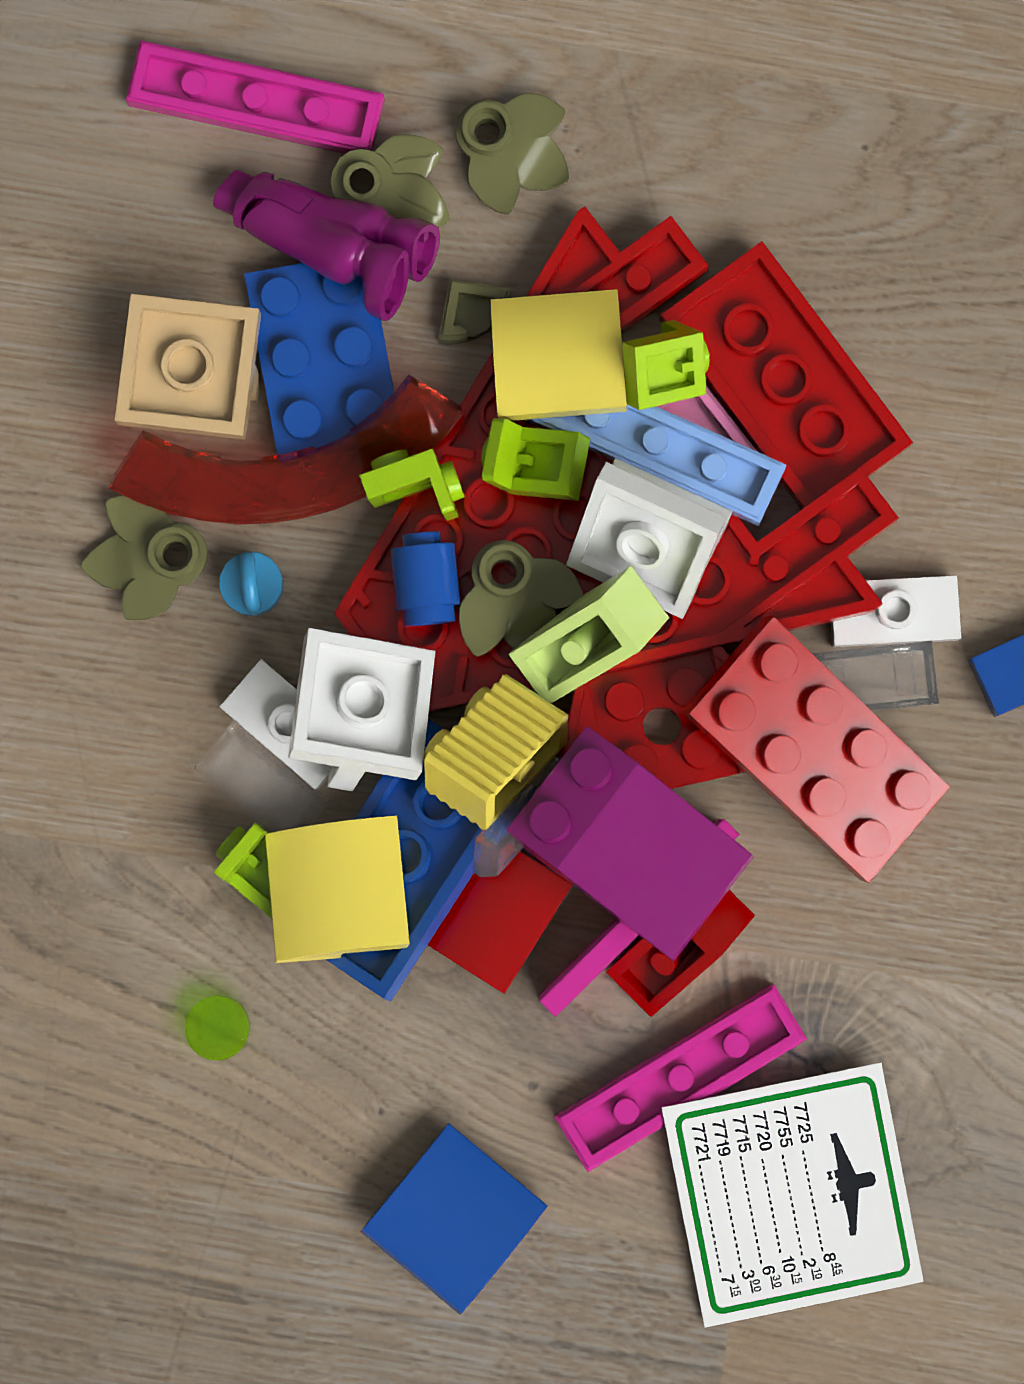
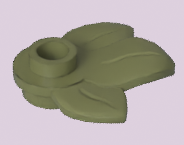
[456,93,569,215]
[330,134,449,227]
[81,495,208,620]
[459,540,583,657]

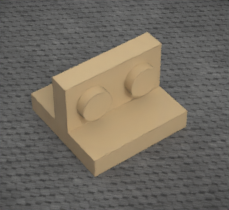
[114,294,261,440]

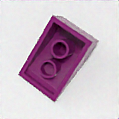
[506,726,754,961]

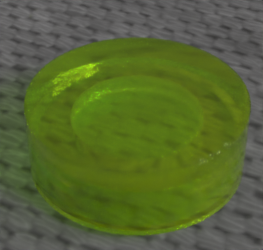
[185,995,251,1061]

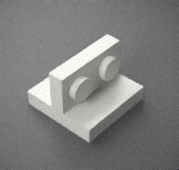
[566,458,733,619]
[288,628,435,791]

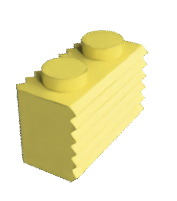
[423,674,568,830]

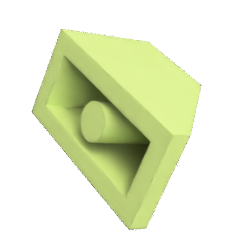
[508,566,669,703]

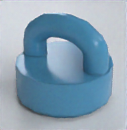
[219,551,284,616]

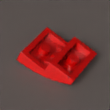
[428,837,572,994]

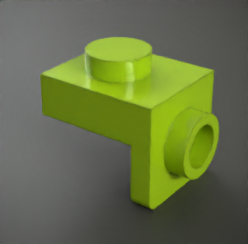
[482,418,590,501]
[359,448,465,521]
[214,823,272,919]

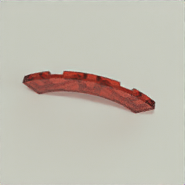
[109,374,463,524]

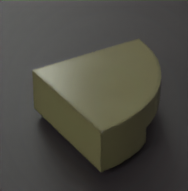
[439,278,511,345]

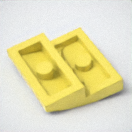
[491,289,627,421]
[265,816,410,963]

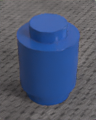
[390,531,460,626]

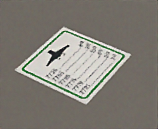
[662,1063,924,1328]

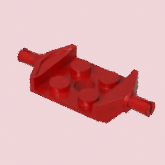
[548,646,745,789]

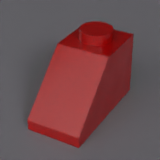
[606,890,756,1017]

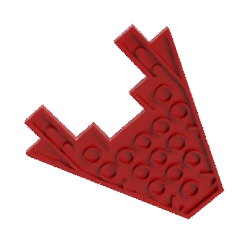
[334,206,899,714]

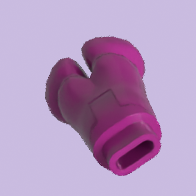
[213,170,440,321]

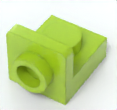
[622,320,710,410]

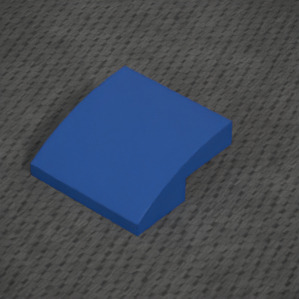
[360,1123,548,1315]

